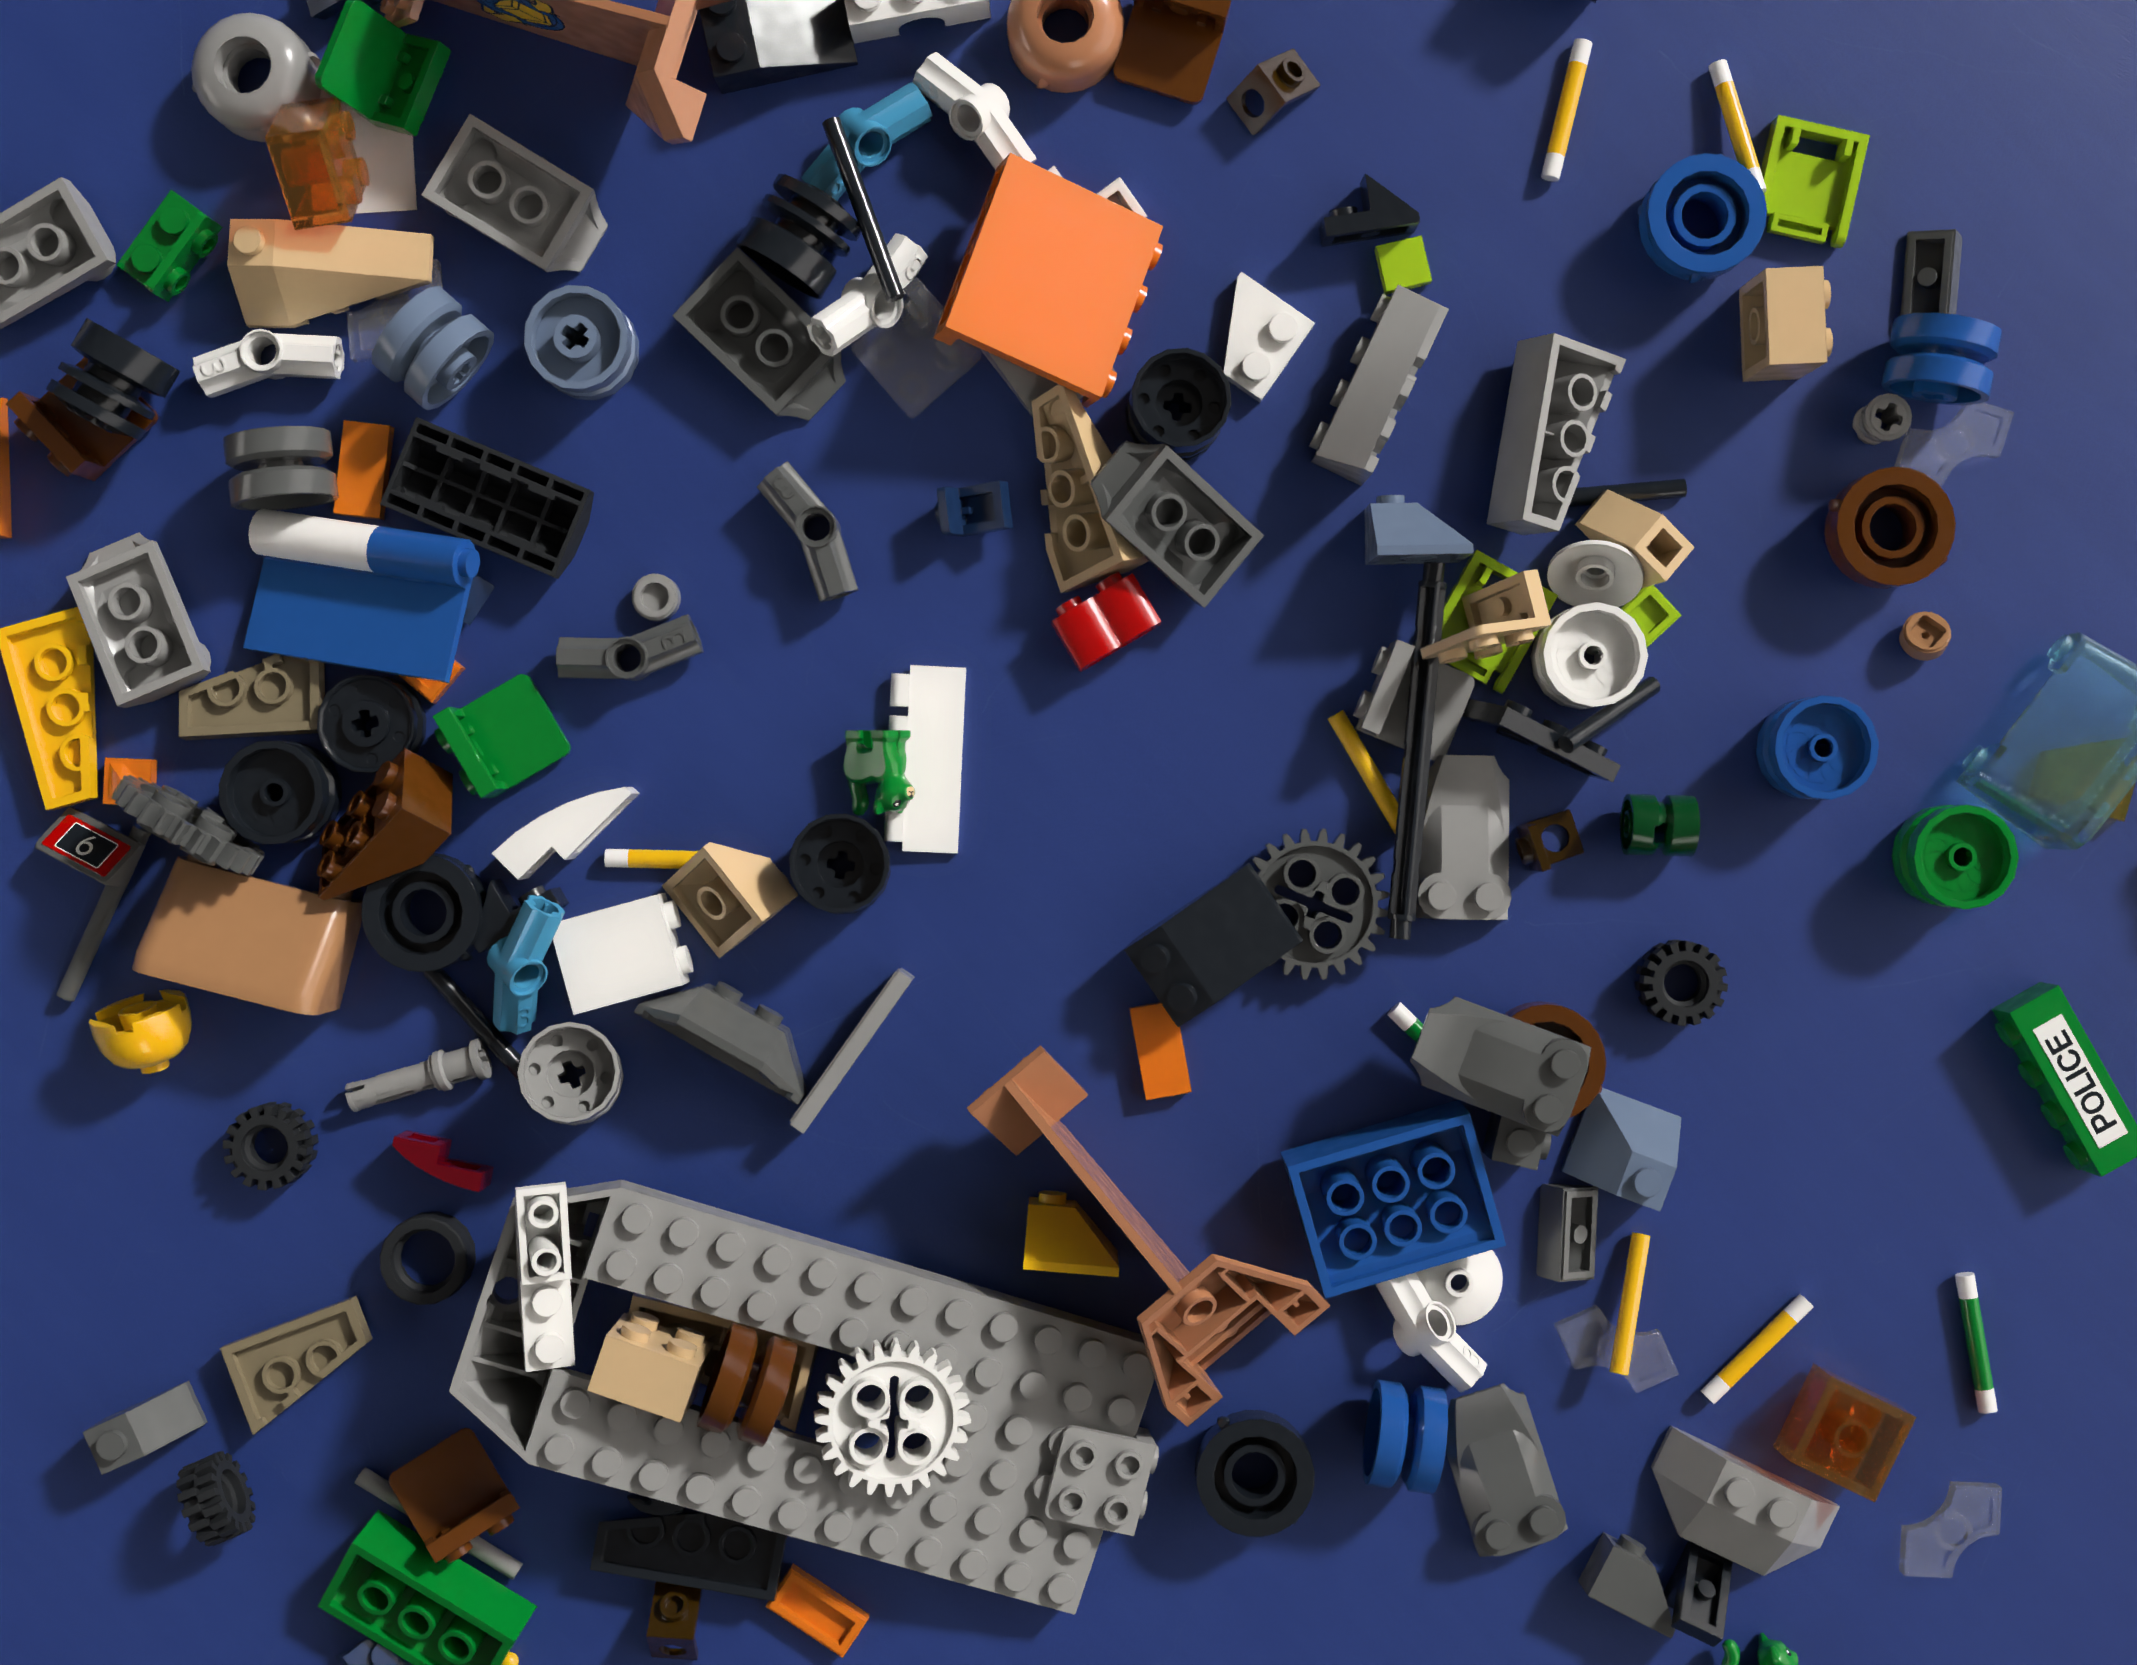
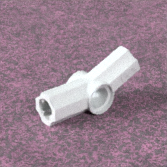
[912,52,1037,170]
[807,233,928,356]
[192,329,345,398]
[1375,1272,1487,1392]

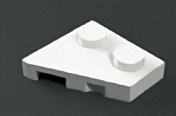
[1223,272,1315,403]

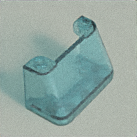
[1956,632,2137,850]

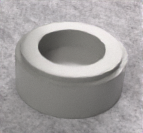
[632,574,681,621]

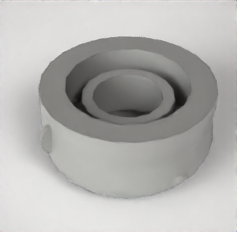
[191,13,321,142]

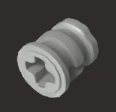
[1853,393,1912,445]

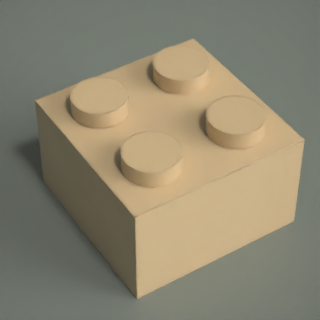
[1739,266,1833,382]
[587,1311,714,1423]

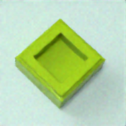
[1374,235,1432,295]
[1620,585,1682,647]

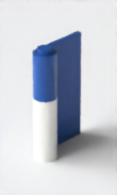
[243,509,480,683]

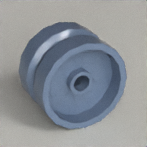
[524,285,639,400]
[371,286,494,411]

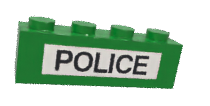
[1992,982,2137,1177]

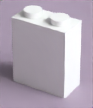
[553,893,693,1015]

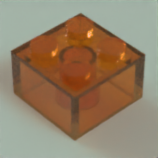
[265,97,370,230]
[1773,1363,1916,1502]

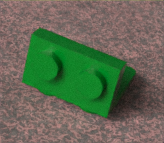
[315,0,452,137]
[433,674,571,798]

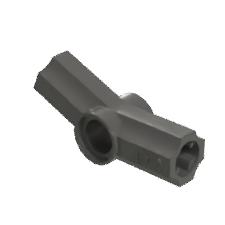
[757,461,859,603]
[556,614,704,681]

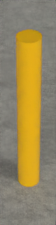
[1327,710,1398,834]
[1609,1232,1650,1376]

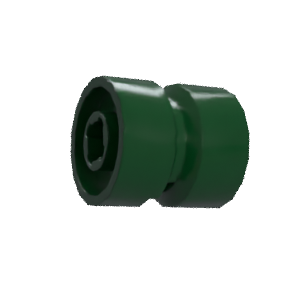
[1620,794,1700,857]

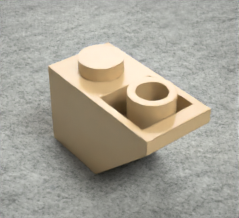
[1575,489,1694,588]

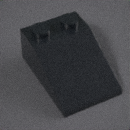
[699,0,858,94]
[1124,863,1303,1027]

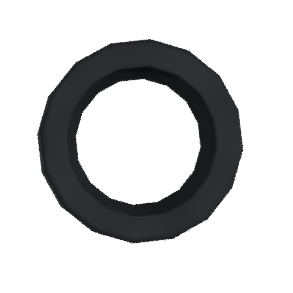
[380,1211,476,1305]

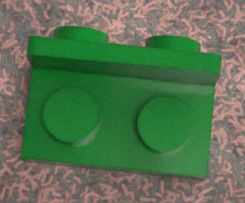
[116,190,223,302]

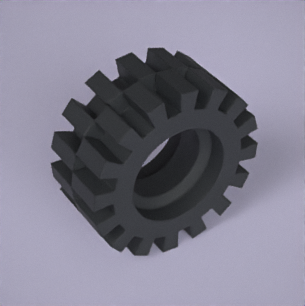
[1635,940,1728,1026]
[223,1102,319,1190]
[176,1451,256,1547]

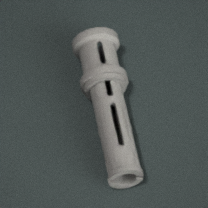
[345,1038,492,1112]

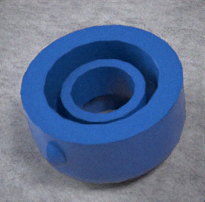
[1638,153,1767,284]

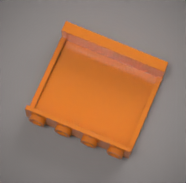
[933,153,1163,407]

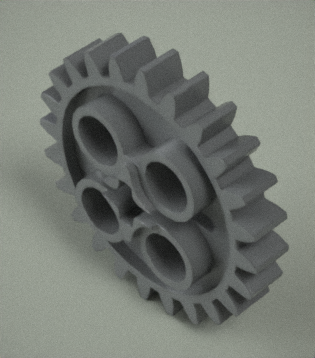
[111,775,265,876]
[1252,828,1390,980]

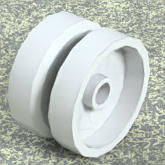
[1531,602,1648,710]

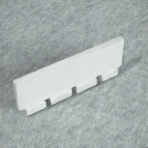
[884,665,966,854]

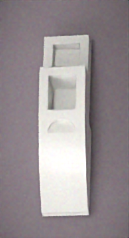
[515,1182,575,1372]

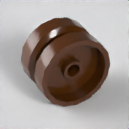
[697,1322,798,1447]

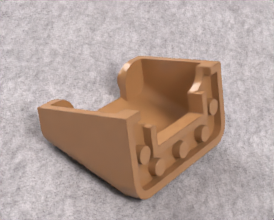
[132,854,362,1016]

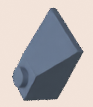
[1364,495,1474,565]
[1560,1088,1682,1212]

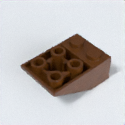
[317,748,453,901]

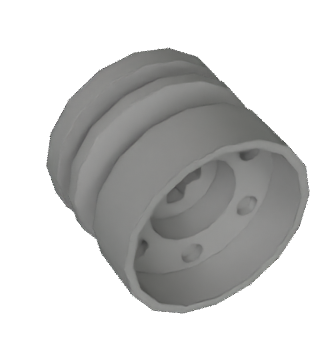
[517,1022,624,1126]

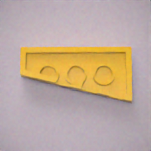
[0,607,98,810]

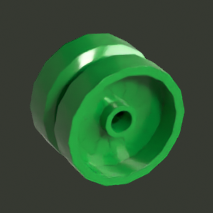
[1891,805,2019,910]

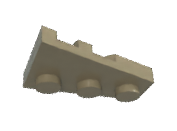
[179,655,325,740]
[220,1296,373,1435]

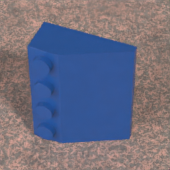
[1280,1100,1506,1299]

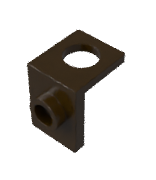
[1227,48,1320,135]
[1515,809,1584,872]
[646,1581,703,1660]

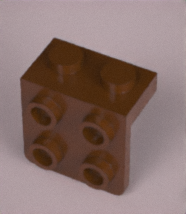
[1114,0,1232,105]
[6,357,158,481]
[389,1427,520,1563]

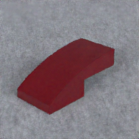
[392,1130,494,1192]

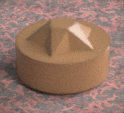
[1899,612,1951,661]

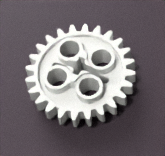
[814,1337,971,1497]

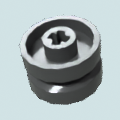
[223,426,339,511]

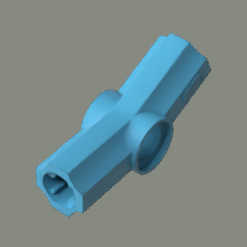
[801,82,933,201]
[487,895,565,1035]

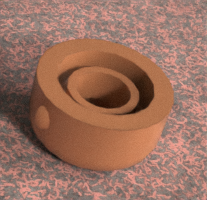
[1006,0,1124,93]

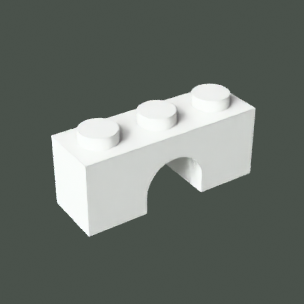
[844,0,991,44]

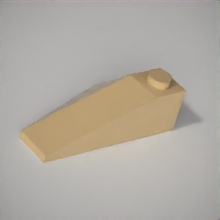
[227,219,434,328]
[1031,384,1148,593]

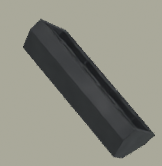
[380,417,594,579]

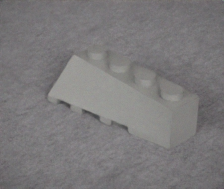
[1309,285,1449,486]
[1487,333,1626,535]

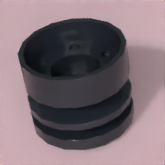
[736,174,862,299]
[46,318,180,441]
[1125,348,1232,462]
[789,813,891,915]

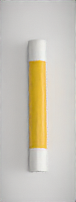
[1541,38,1593,182]
[1708,59,1767,193]
[604,849,698,869]
[1701,1294,1814,1404]

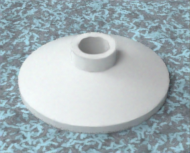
[1547,540,1644,607]
[1416,1250,1503,1325]

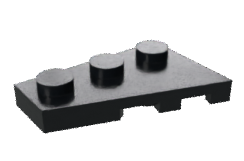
[1462,699,1621,782]

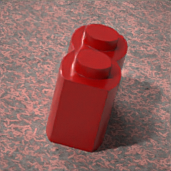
[1052,572,1162,672]

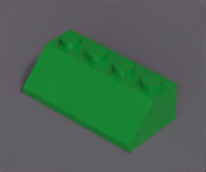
[317,1510,537,1665]

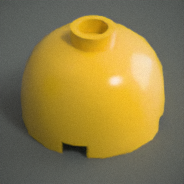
[88,989,192,1074]

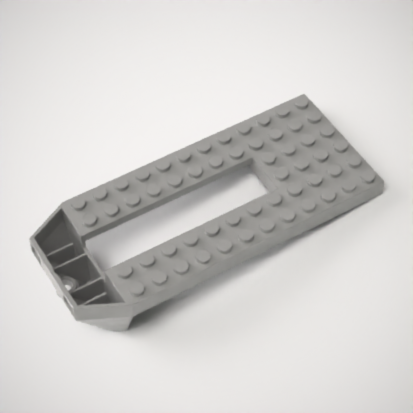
[449,1180,1155,1615]

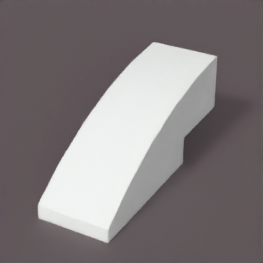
[492,787,640,880]

